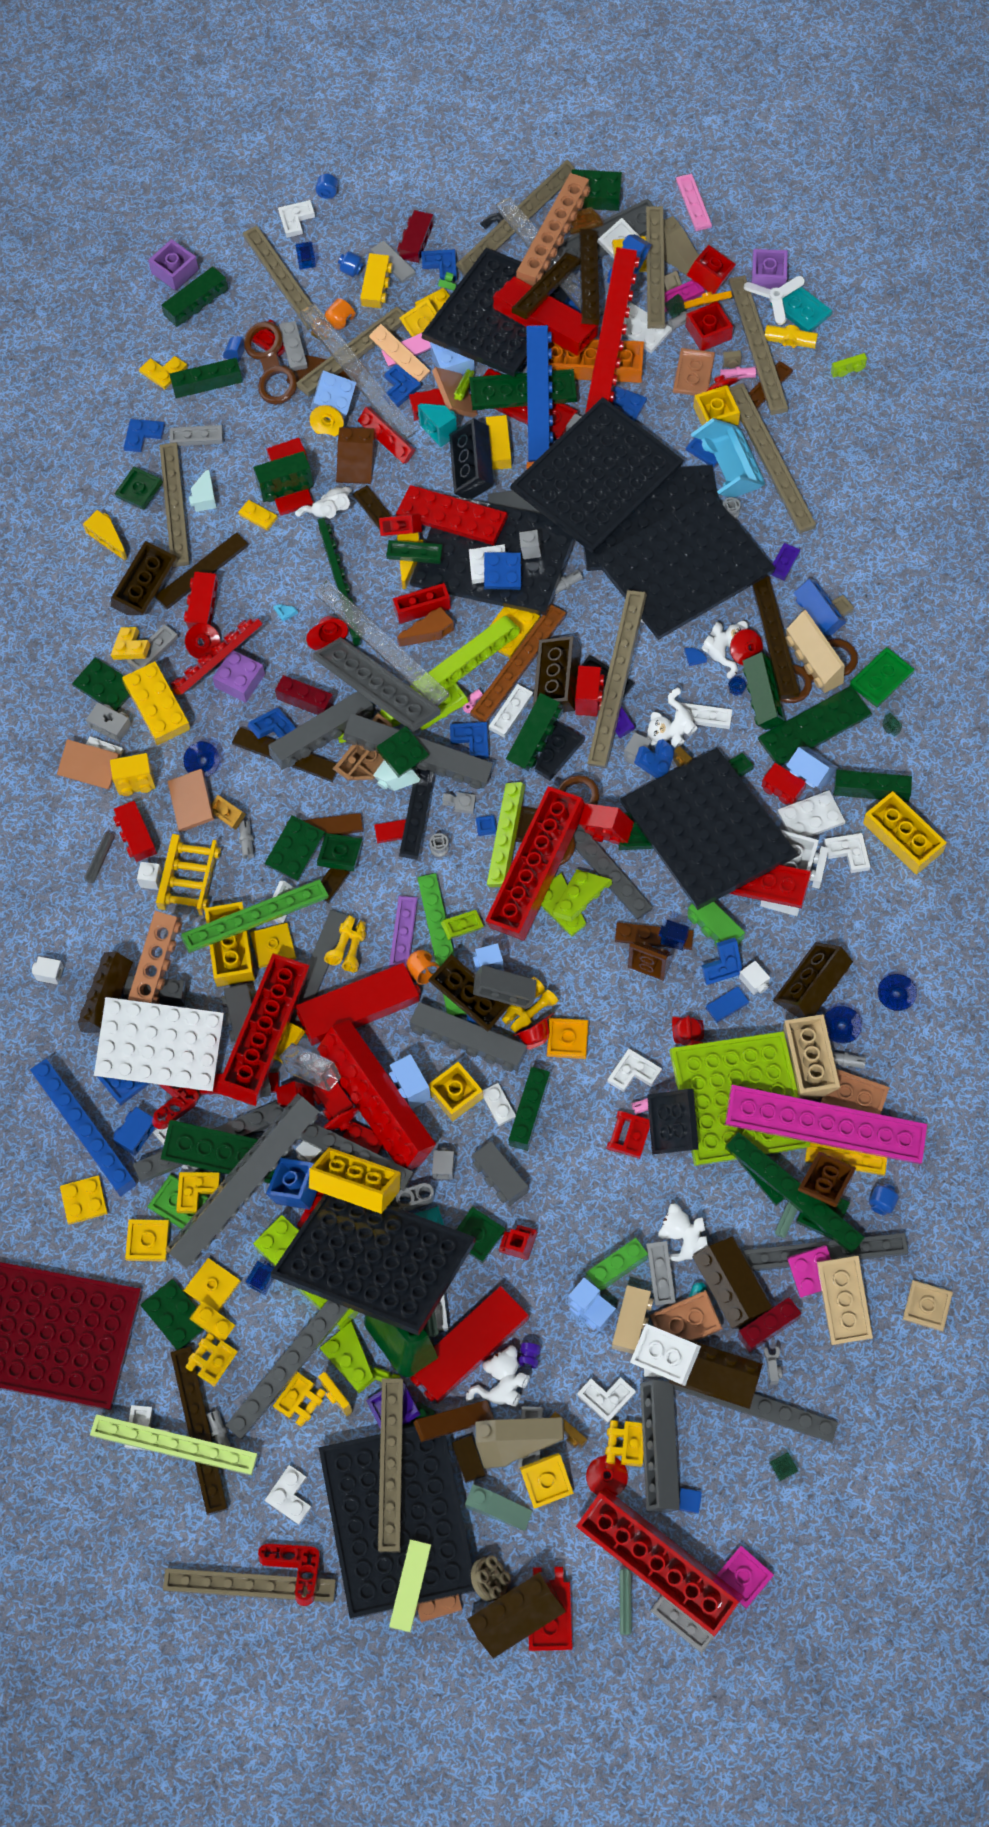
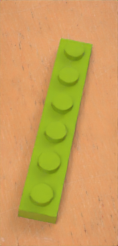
[487,782,525,888]

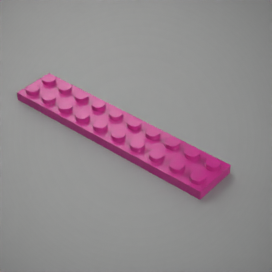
[725,1085,927,1164]

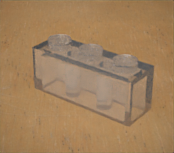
[279,1043,341,1091]

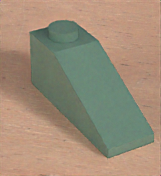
[465,1484,533,1531]

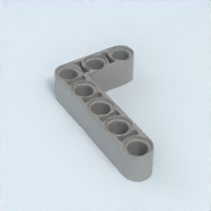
[390,1183,434,1212]

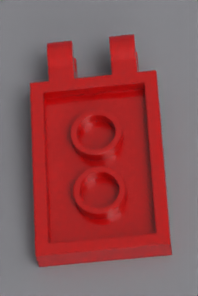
[528,1567,572,1651]

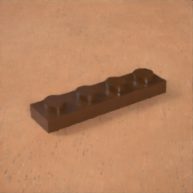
[615,922,694,950]

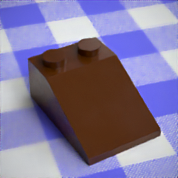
[336,427,376,484]
[628,941,673,981]
[798,1151,856,1207]

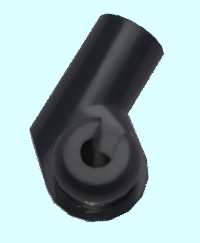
[480,212,505,229]

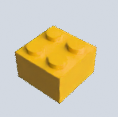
[693,385,740,425]
[110,753,155,796]
[428,1062,484,1122]

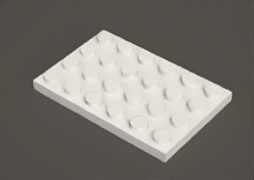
[94,997,224,1092]

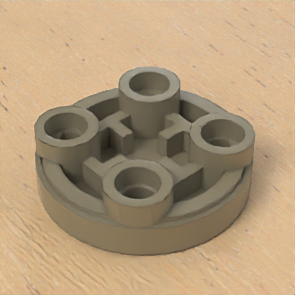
[471,1555,511,1602]

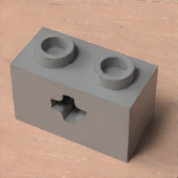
[86,703,131,743]

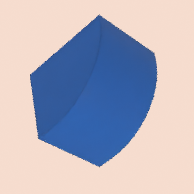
[223,336,245,362]

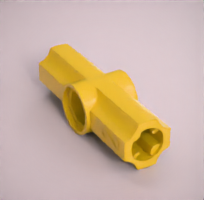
[765,325,818,349]

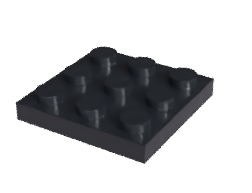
[647,1089,699,1155]

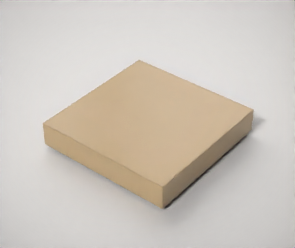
[902,1280,953,1332]

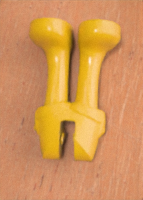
[324,915,366,973]
[502,977,559,1033]

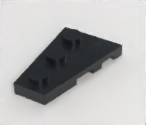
[535,720,584,781]

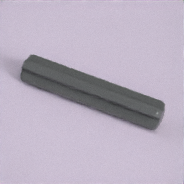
[84,832,115,883]

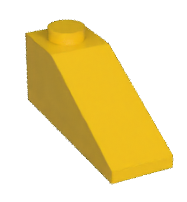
[83,510,127,561]
[397,533,423,589]

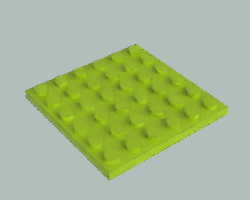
[669,1031,810,1166]

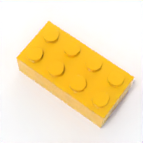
[122,661,190,746]
[863,791,947,875]
[204,902,255,987]
[309,1147,401,1214]

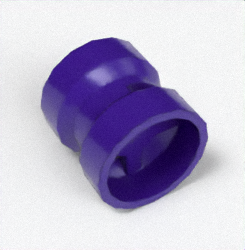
[518,1342,541,1369]

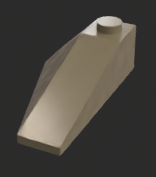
[663,216,699,276]
[475,1418,564,1469]

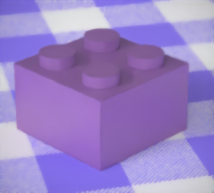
[148,239,199,291]
[751,249,788,289]
[213,650,265,703]

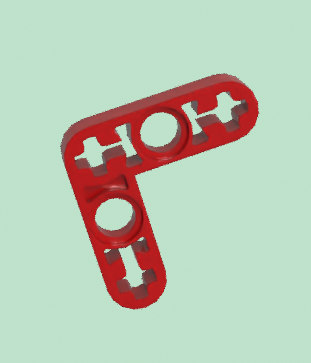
[152,1084,199,1130]
[258,1544,320,1606]

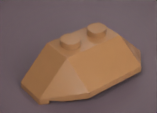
[333,713,393,781]

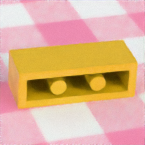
[360,253,393,309]
[486,415,512,470]

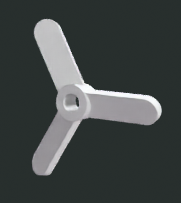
[744,276,804,325]

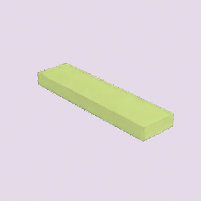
[389,1540,431,1633]

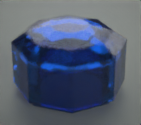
[728,676,746,696]

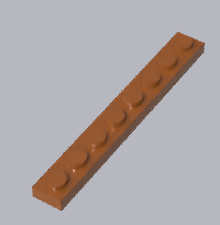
[470,604,566,722]

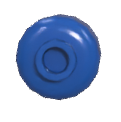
[315,174,338,199]
[338,251,364,277]
[869,1184,899,1215]

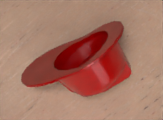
[306,616,348,650]
[513,1012,555,1050]
[672,1015,704,1045]

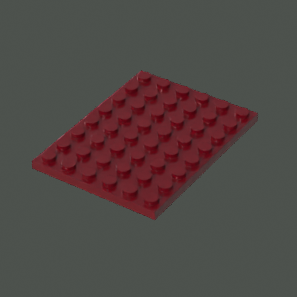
[0,1262,142,1411]

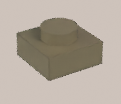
[664,271,682,292]
[722,350,741,368]
[832,595,854,617]

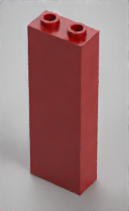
[493,276,599,356]
[296,963,421,1046]
[410,1286,529,1404]

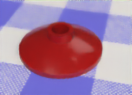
[706,375,739,391]
[185,623,220,659]
[730,629,763,666]
[323,1107,359,1131]
[586,1455,628,1496]

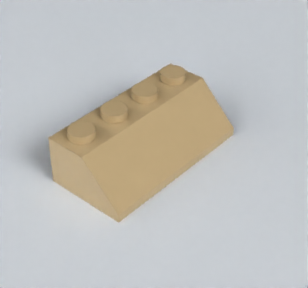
[785,610,845,693]
[783,1014,840,1100]

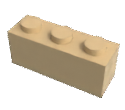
[612,1285,654,1354]

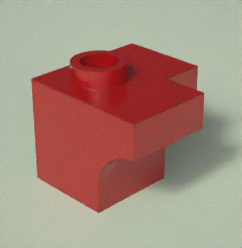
[276,1081,315,1108]
[498,1225,538,1260]

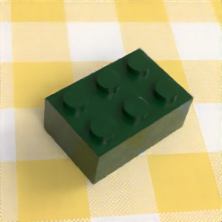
[571,169,622,211]
[253,451,314,502]

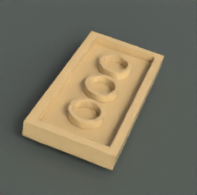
[817,1255,873,1345]

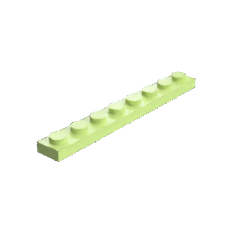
[90,1414,258,1476]

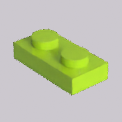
[831,353,867,378]
[441,910,484,940]

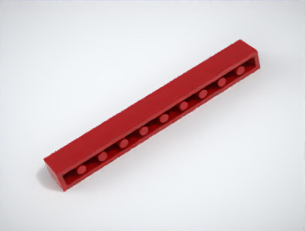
[585,247,640,413]

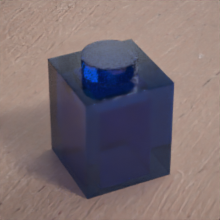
[295,241,316,270]
[659,920,690,951]
[245,1261,274,1296]

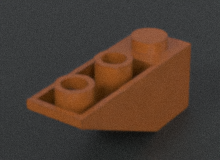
[397,607,454,647]

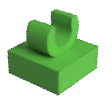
[437,272,456,291]

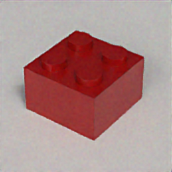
[686,245,736,294]
[685,301,733,351]
[575,666,604,717]
[579,803,634,844]

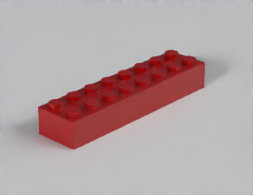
[485,786,585,941]
[218,953,310,1106]
[317,1020,436,1170]
[576,1488,744,1637]

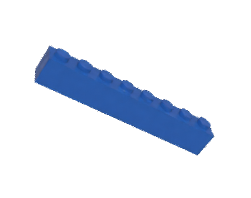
[527,325,553,462]
[30,1058,136,1197]

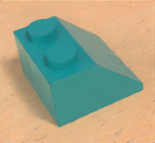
[418,404,458,447]

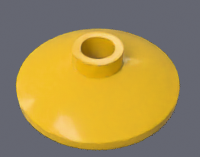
[309,405,344,437]

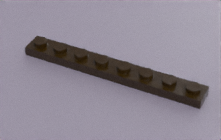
[579,229,600,325]
[752,576,799,700]
[170,1347,228,1515]

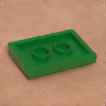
[849,647,915,708]

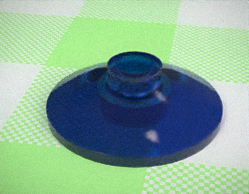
[183,741,220,778]
[877,974,917,1011]
[824,1006,862,1044]

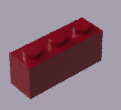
[397,210,434,263]
[275,675,334,715]
[737,1297,802,1353]

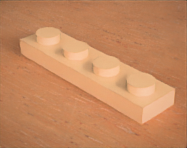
[369,324,431,382]

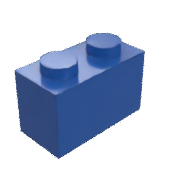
[113,1107,155,1156]

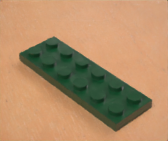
[469,369,577,410]
[758,686,872,766]
[160,1120,285,1184]

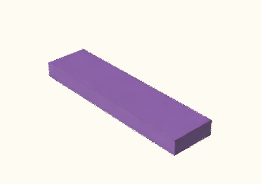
[389,896,418,969]

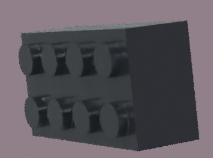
[449,418,494,499]

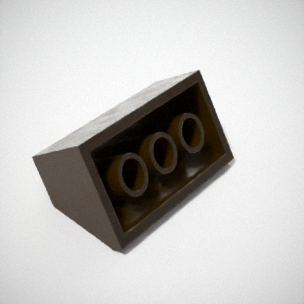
[111,541,177,615]
[533,636,581,712]
[772,942,853,1018]
[78,951,133,1033]
[428,954,511,1032]
[692,1236,774,1329]
[669,1338,763,1409]
[467,1572,567,1658]

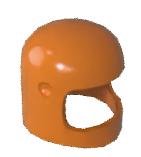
[325,298,356,330]
[406,950,440,985]

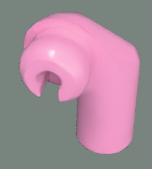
[463,689,483,713]

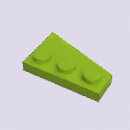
[420,683,469,731]
[553,869,612,922]
[541,873,586,937]
[320,1322,375,1394]

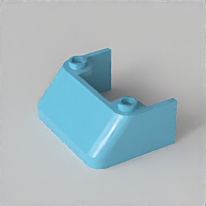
[691,418,765,497]

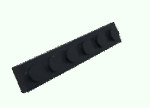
[399,766,434,860]

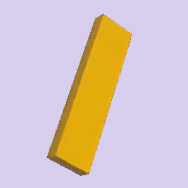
[805,1142,887,1176]

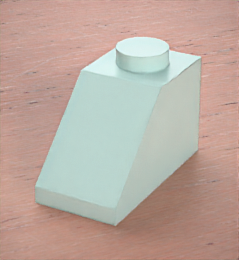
[189,470,216,512]
[373,760,420,791]

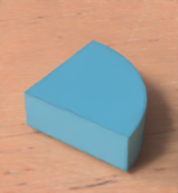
[273,604,298,622]

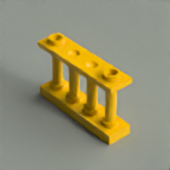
[156,834,221,916]

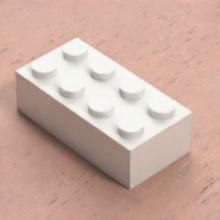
[760,830,819,916]

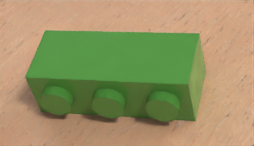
[687,902,745,947]
[586,1238,648,1292]

